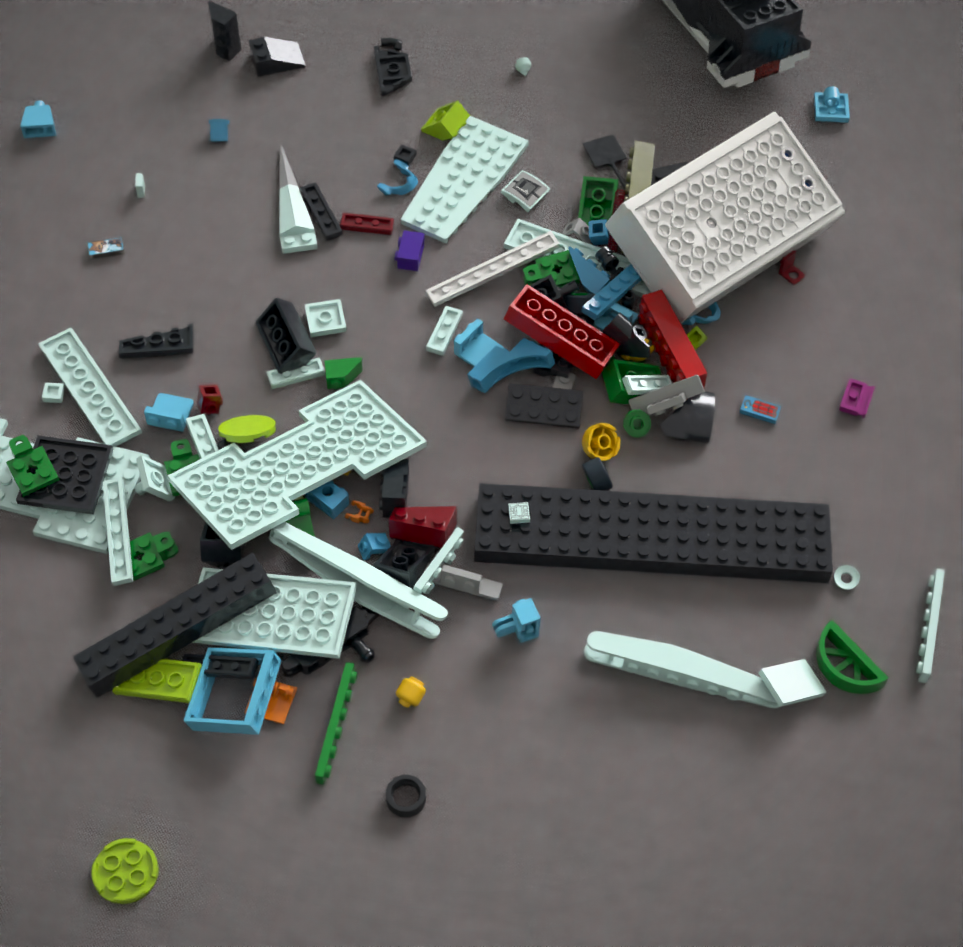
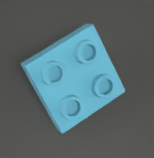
[814,86,850,123]

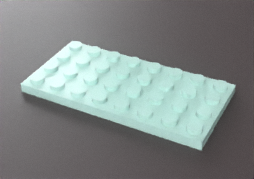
[192,567,357,659]

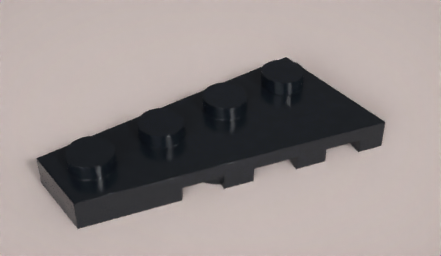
[119,323,194,359]

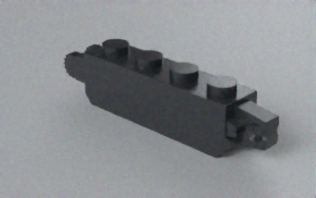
[282,606,379,678]

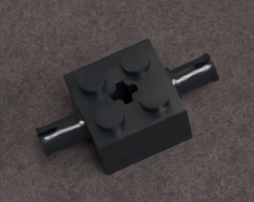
[519,274,579,311]

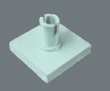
[134,455,175,502]

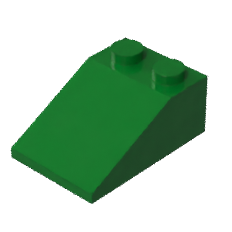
[578,176,619,226]
[602,359,661,404]

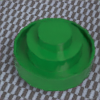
[623,409,651,437]

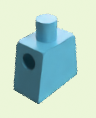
[21,100,56,138]

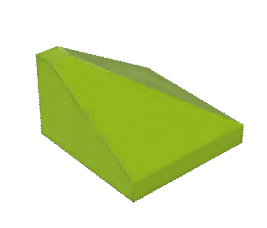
[687,325,708,350]

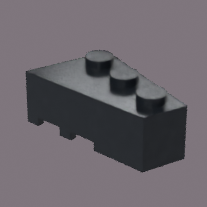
[379,459,409,518]

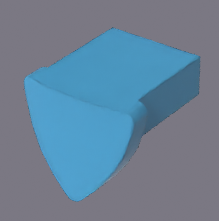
[209,119,229,142]

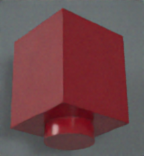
[197,384,223,415]

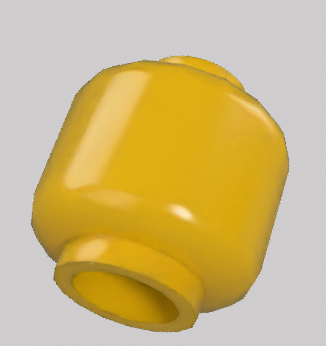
[395,676,426,708]

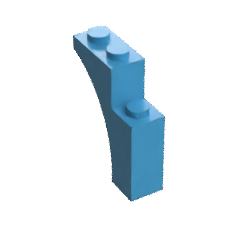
[467,338,555,393]

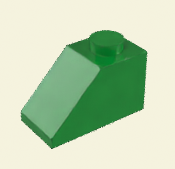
[325,357,363,389]

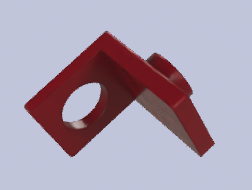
[778,250,806,286]

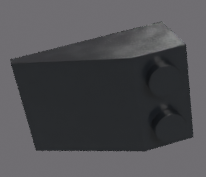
[248,37,306,77]
[373,539,435,589]

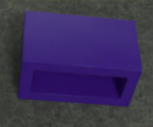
[394,230,425,271]

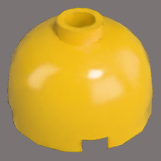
[581,423,621,461]

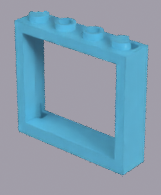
[184,647,282,735]

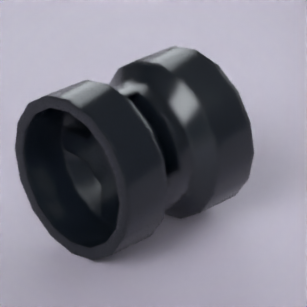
[595,246,619,272]

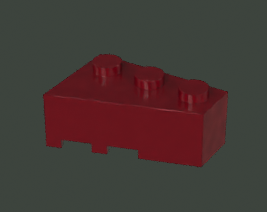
[389,506,457,548]

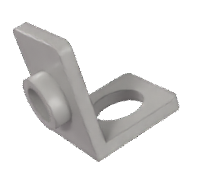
[562,218,591,244]

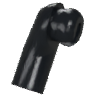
[381,37,403,51]

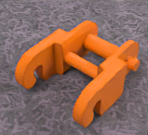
[345,500,374,524]

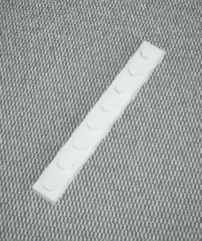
[426,231,560,307]

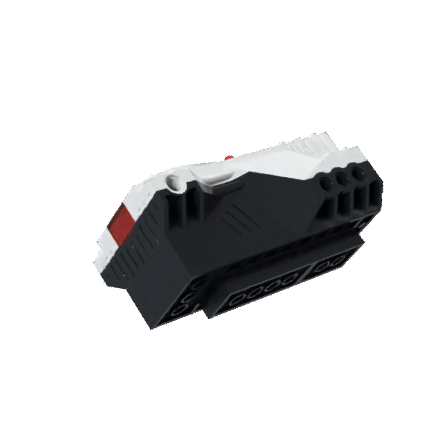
[662,0,812,88]

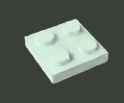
[305,299,347,337]

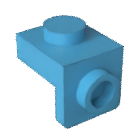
[358,533,391,560]

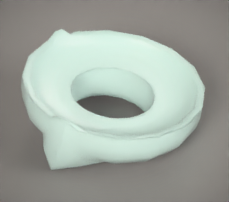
[834,565,860,590]

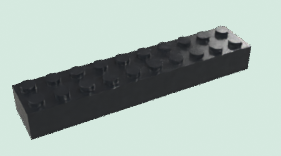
[73,553,276,698]

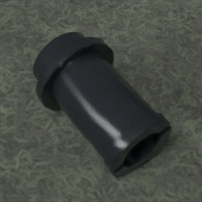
[622,290,636,310]
[350,637,375,663]

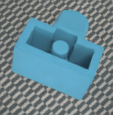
[492,598,541,643]

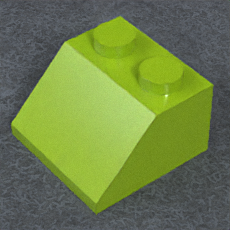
[421,100,470,141]

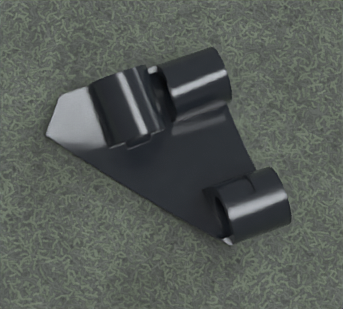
[601,313,650,358]
[659,391,715,444]

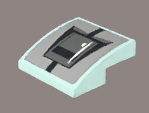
[501,170,550,212]

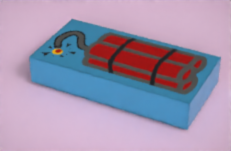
[740,395,781,424]

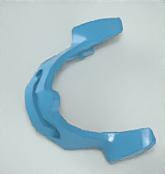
[377,159,418,195]
[682,302,721,325]

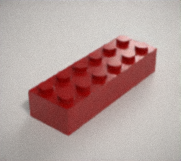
[503,284,620,380]
[638,290,707,400]

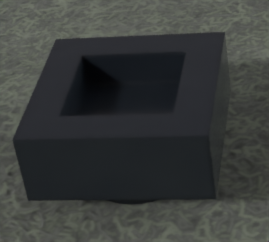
[393,144,417,166]

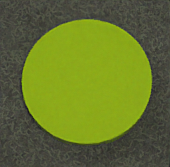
[218,415,276,443]
[91,838,159,904]

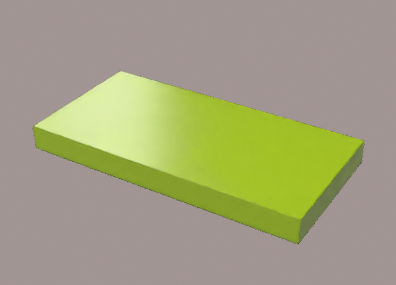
[112,659,202,703]

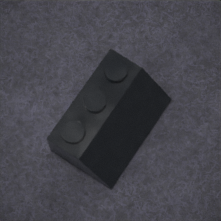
[208,0,241,61]

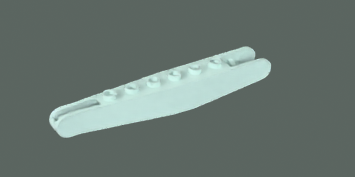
[269,522,448,639]
[584,631,779,708]

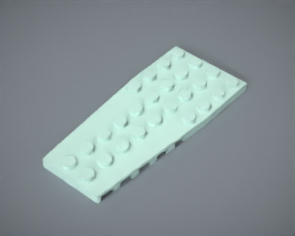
[401,116,529,243]

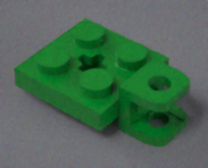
[523,250,580,287]
[6,435,59,497]
[164,439,200,497]
[130,531,179,583]

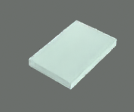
[759,659,827,707]

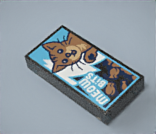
[87,237,125,260]

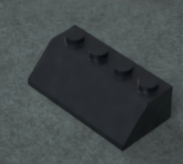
[255,297,317,374]

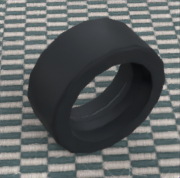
[386,774,426,818]

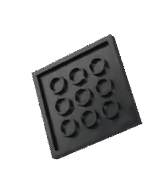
[16,435,114,514]

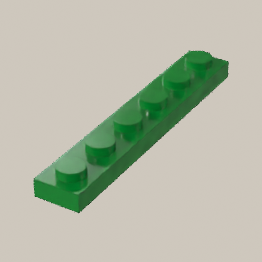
[315,662,357,785]

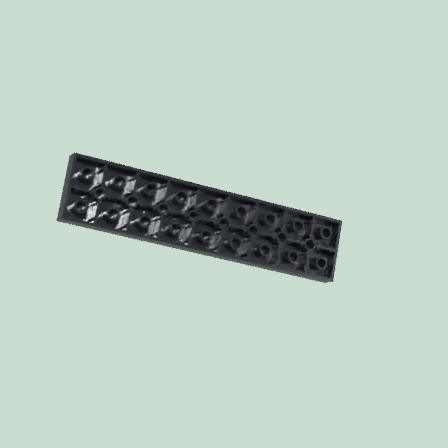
[474,483,833,584]

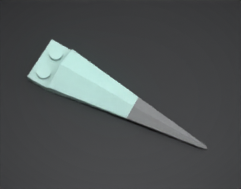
[280,146,318,254]

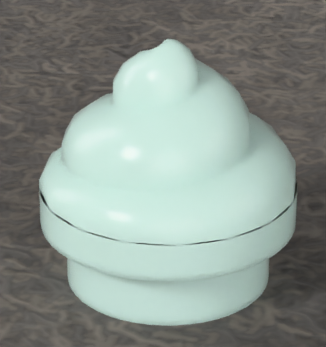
[515,57,532,75]

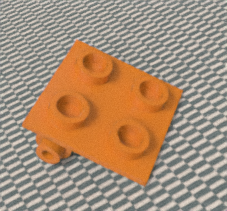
[244,678,298,724]

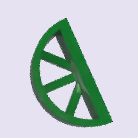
[816,620,889,694]

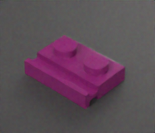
[839,378,875,419]

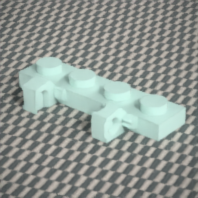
[413,527,464,594]

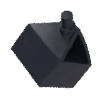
[200,522,246,569]

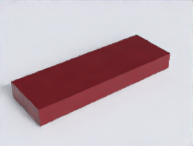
[340,212,395,235]

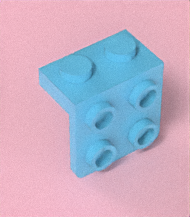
[454,318,504,367]
[144,393,194,432]

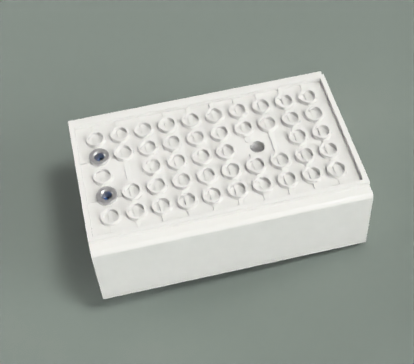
[605,112,845,324]

